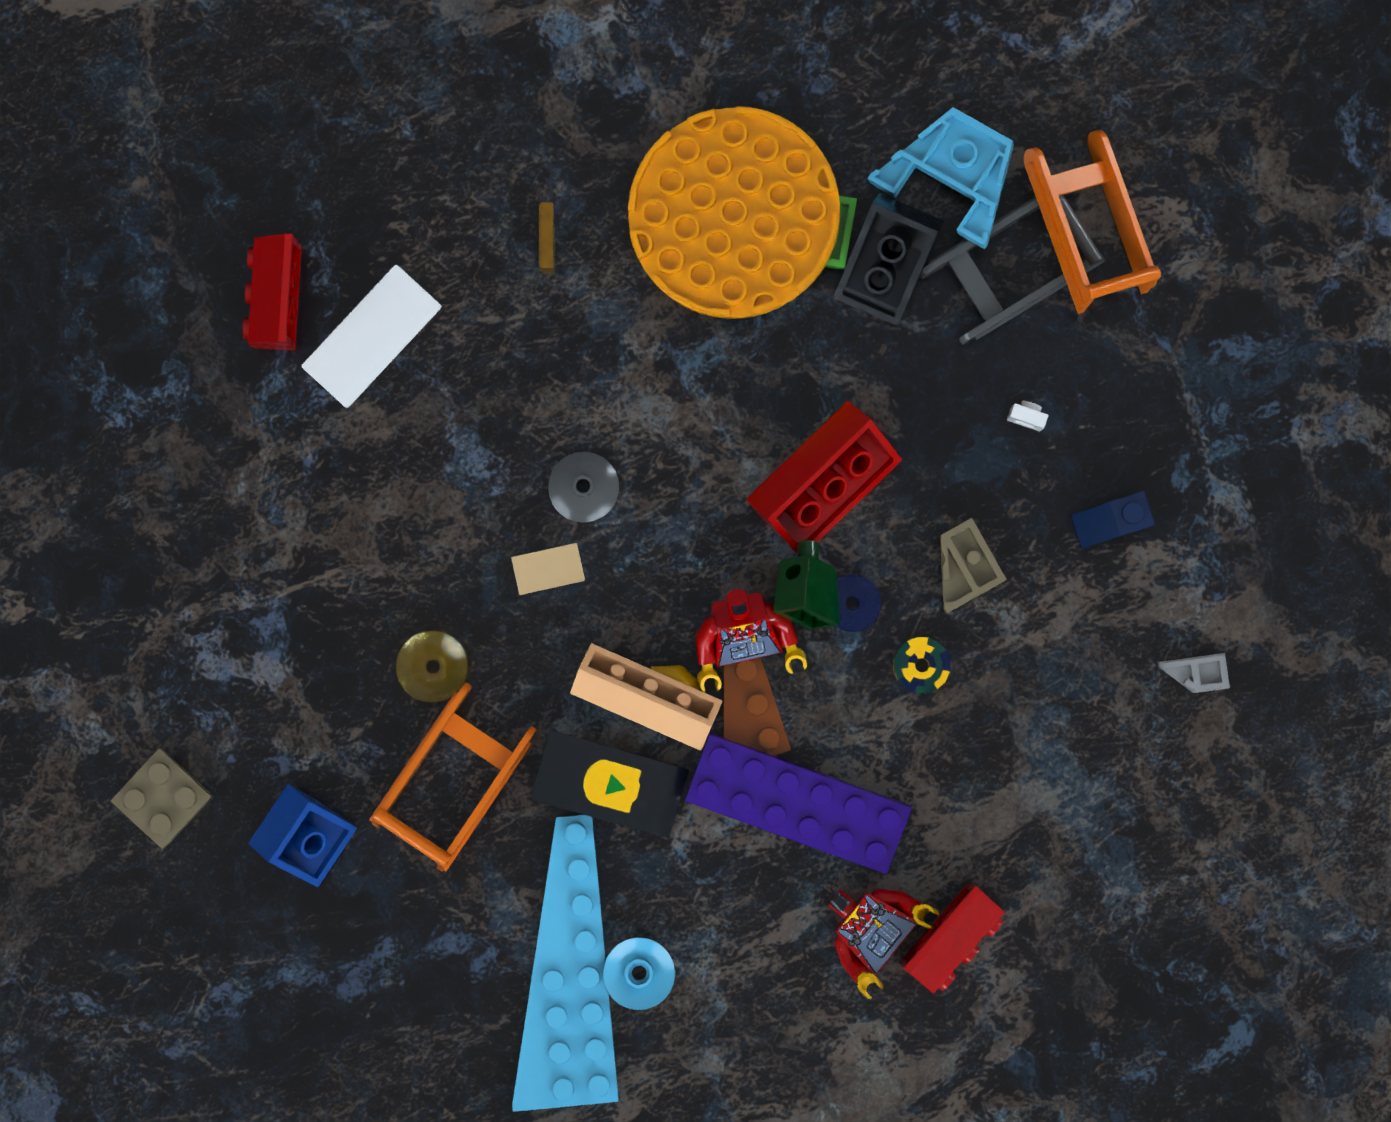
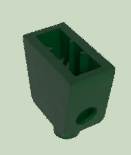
[774,540,840,630]

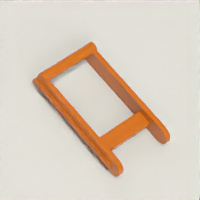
[1024,130,1161,314]
[369,682,537,872]

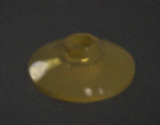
[396,631,468,702]

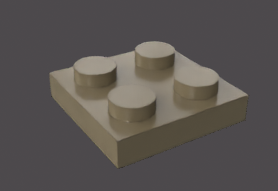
[111,748,213,850]

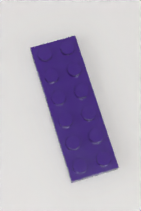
[685,733,912,874]

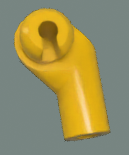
[651,665,700,690]

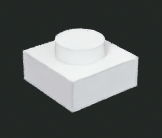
[1007,401,1049,432]

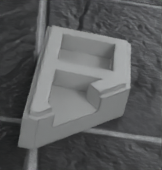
[1158,653,1230,693]

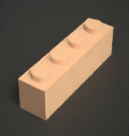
[570,643,723,751]

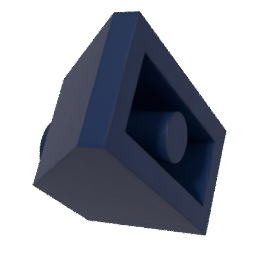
[1070,491,1155,549]

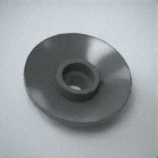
[548,452,619,523]

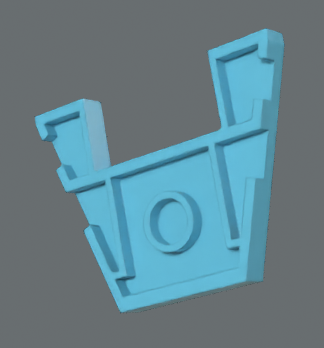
[867,107,1014,249]

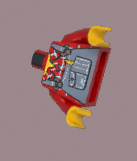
[696,589,807,692]
[827,889,939,999]

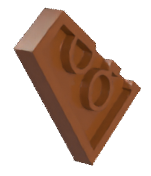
[724,657,791,756]

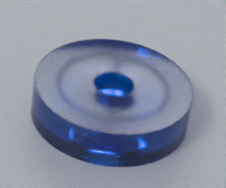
[835,575,881,632]

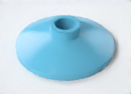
[603,937,675,1010]

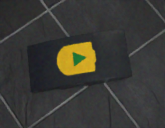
[530,730,689,838]

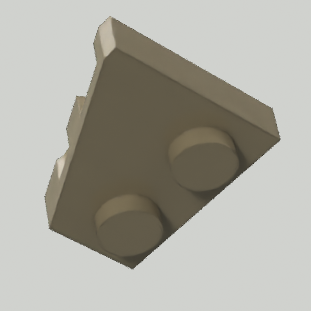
[940,518,1007,614]

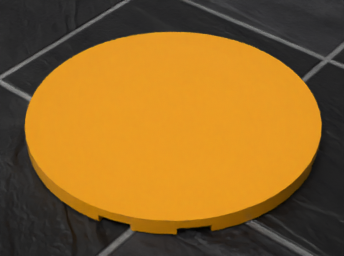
[628,106,840,319]

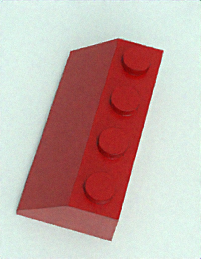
[746,401,902,554]

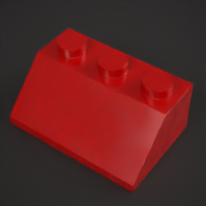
[243,234,302,351]
[899,882,1005,994]

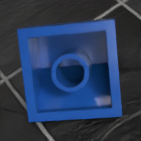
[248,784,357,887]

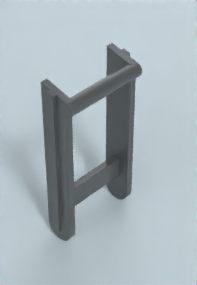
[920,195,1106,345]

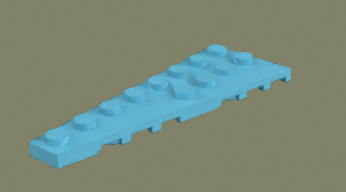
[512,815,619,1112]

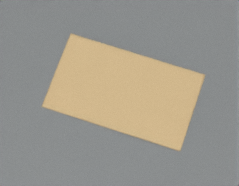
[511,543,585,595]

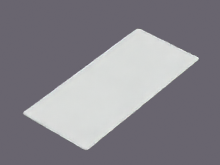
[302,265,441,408]

